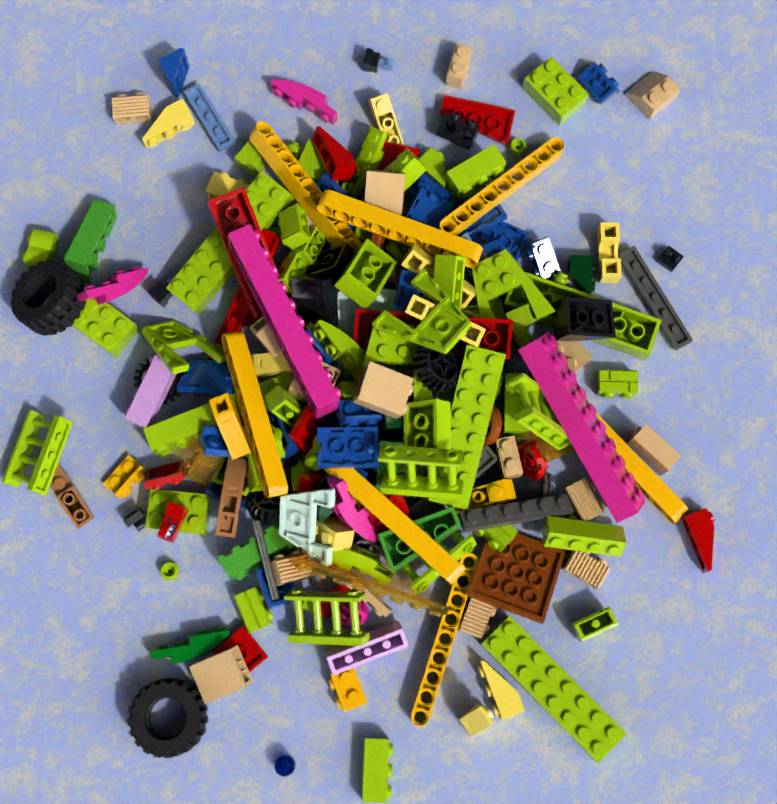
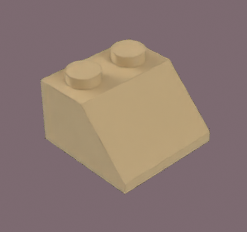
[625,71,681,120]

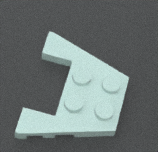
[279,488,335,566]

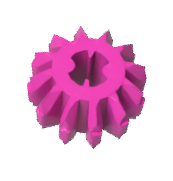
[339,600,370,631]

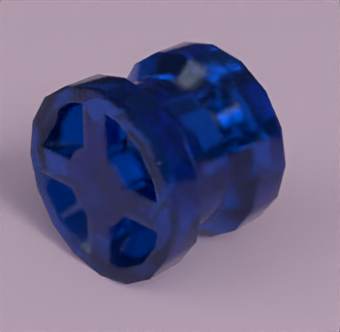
[274,755,296,777]

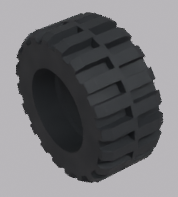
[11,260,87,336]
[127,678,209,758]

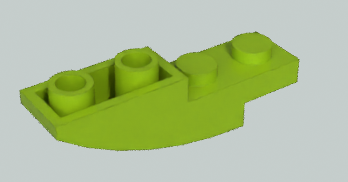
[341,126,388,199]
[278,226,327,293]
[311,320,366,383]
[320,543,393,586]

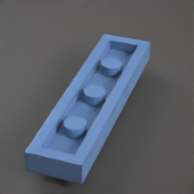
[183,83,236,152]

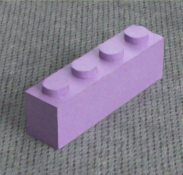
[124,353,177,428]
[324,620,409,675]

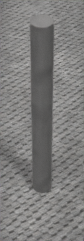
[252,520,279,600]

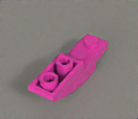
[270,79,338,125]
[77,266,149,305]
[327,475,377,542]

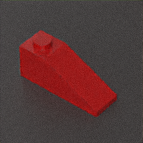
[311,126,357,181]
[681,508,715,573]

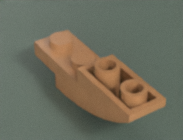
[215,457,248,538]
[50,463,95,529]

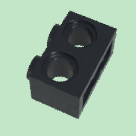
[436,111,481,150]

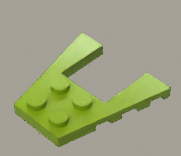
[472,249,556,320]
[372,268,472,354]
[142,320,227,375]
[358,324,433,402]

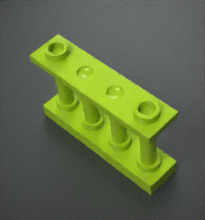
[507,373,571,450]
[1,409,73,496]
[378,444,464,500]
[383,506,477,595]
[284,588,370,646]

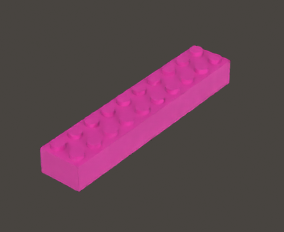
[228,224,341,419]
[518,332,645,523]

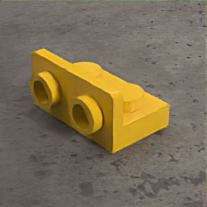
[103,455,146,499]
[328,668,367,712]

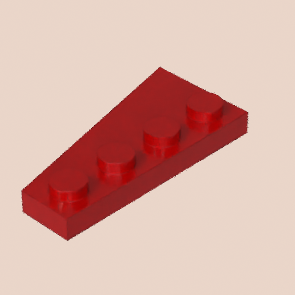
[440,95,515,146]

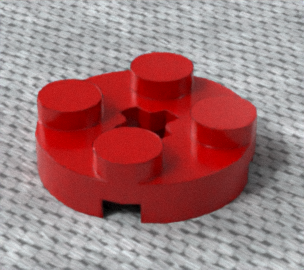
[517,441,548,481]

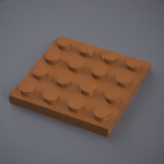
[467,533,566,624]

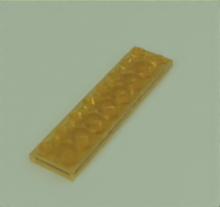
[292,555,449,617]

